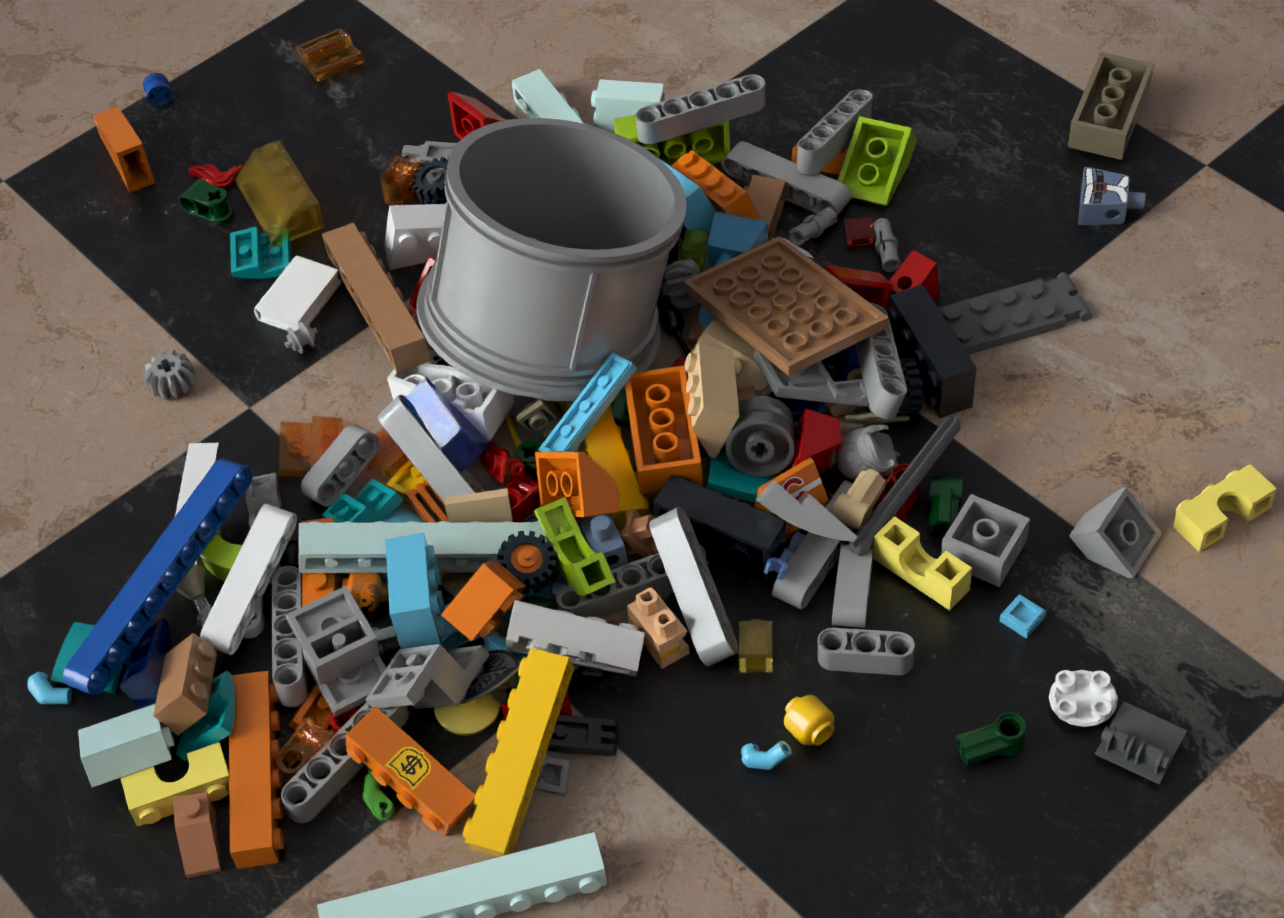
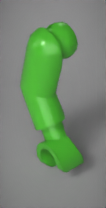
[362,764,395,821]

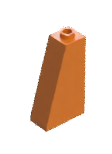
[93,106,155,193]

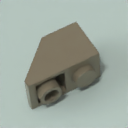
[516,398,563,444]

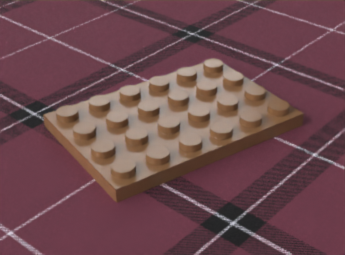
[683,236,889,376]

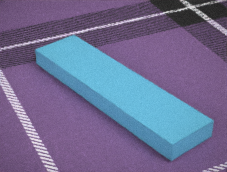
[538,352,637,452]

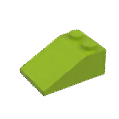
[837,116,917,207]

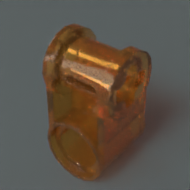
[380,155,425,206]
[276,716,337,781]

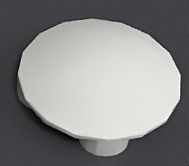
[1049,670,1118,727]

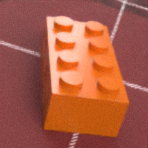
[625,366,703,494]

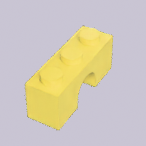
[1173,464,1277,552]
[873,516,972,611]
[121,742,230,827]

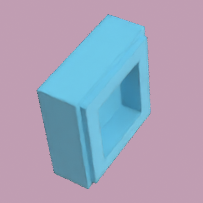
[999,594,1046,639]

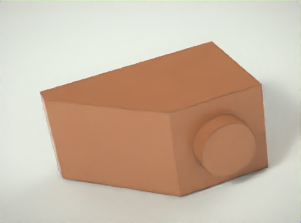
[173,791,221,878]

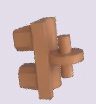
[620,509,659,558]

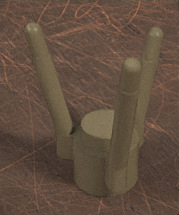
[838,412,910,458]

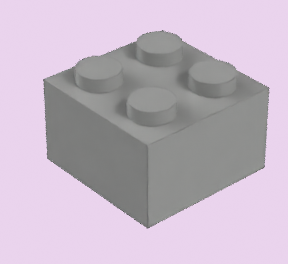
[941,494,1030,587]

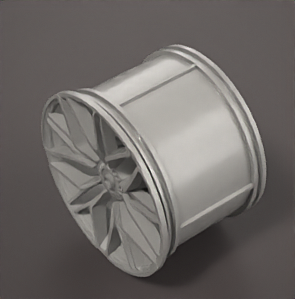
[417,118,687,402]

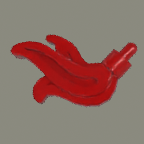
[188,164,244,189]

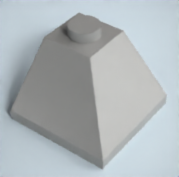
[1069,487,1162,578]

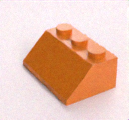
[535,451,620,517]

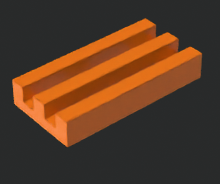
[404,479,448,523]

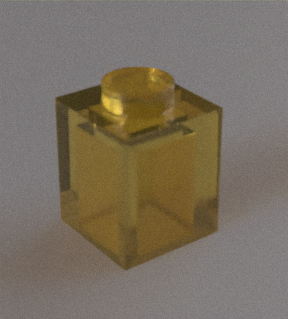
[739,619,773,672]

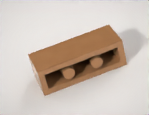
[153,633,217,735]

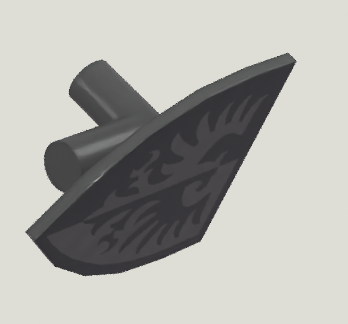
[457,650,520,705]

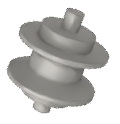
[284,321,318,354]

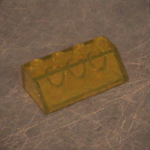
[235,140,325,246]

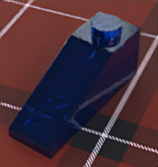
[404,377,491,472]
[119,618,172,709]

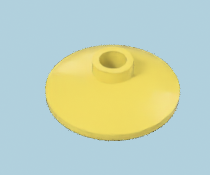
[434,693,500,736]

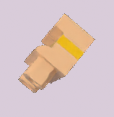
[627,588,689,669]

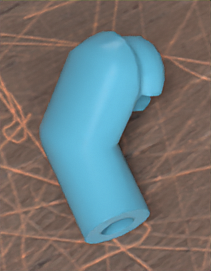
[27,672,72,704]
[741,741,792,770]

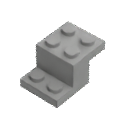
[286,586,386,717]
[365,644,489,709]

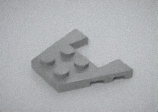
[753,349,869,407]

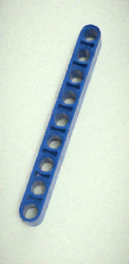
[63,458,253,695]

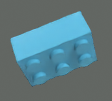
[385,533,447,649]

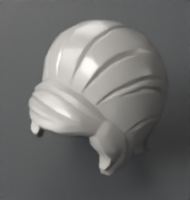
[835,425,898,482]

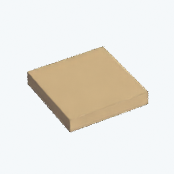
[444,488,513,523]

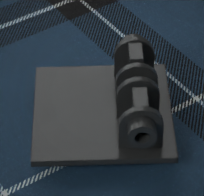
[1095,701,1187,784]

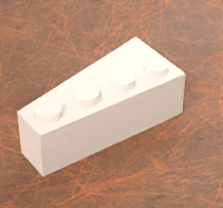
[384,204,446,270]
[387,363,515,441]
[506,600,645,677]

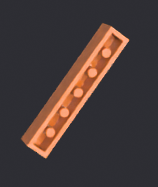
[229,671,284,869]

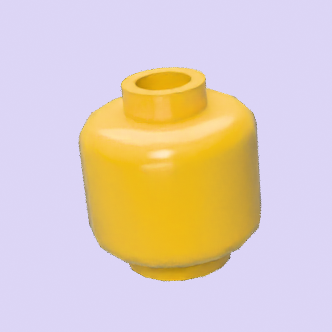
[784,695,835,746]

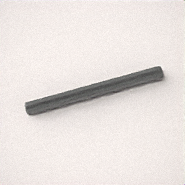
[849,416,961,556]

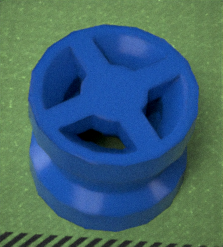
[142,73,173,106]

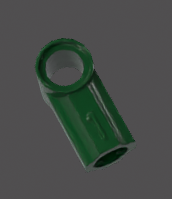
[929,476,963,537]
[956,712,1026,765]

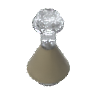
[175,564,212,626]

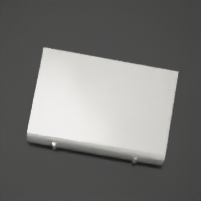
[254,255,341,331]

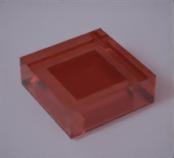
[843,217,875,247]

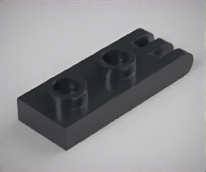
[547,715,618,756]

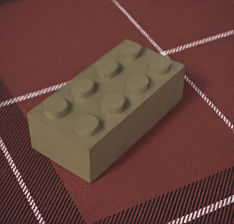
[1068,52,1154,160]

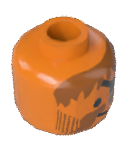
[342,573,388,613]

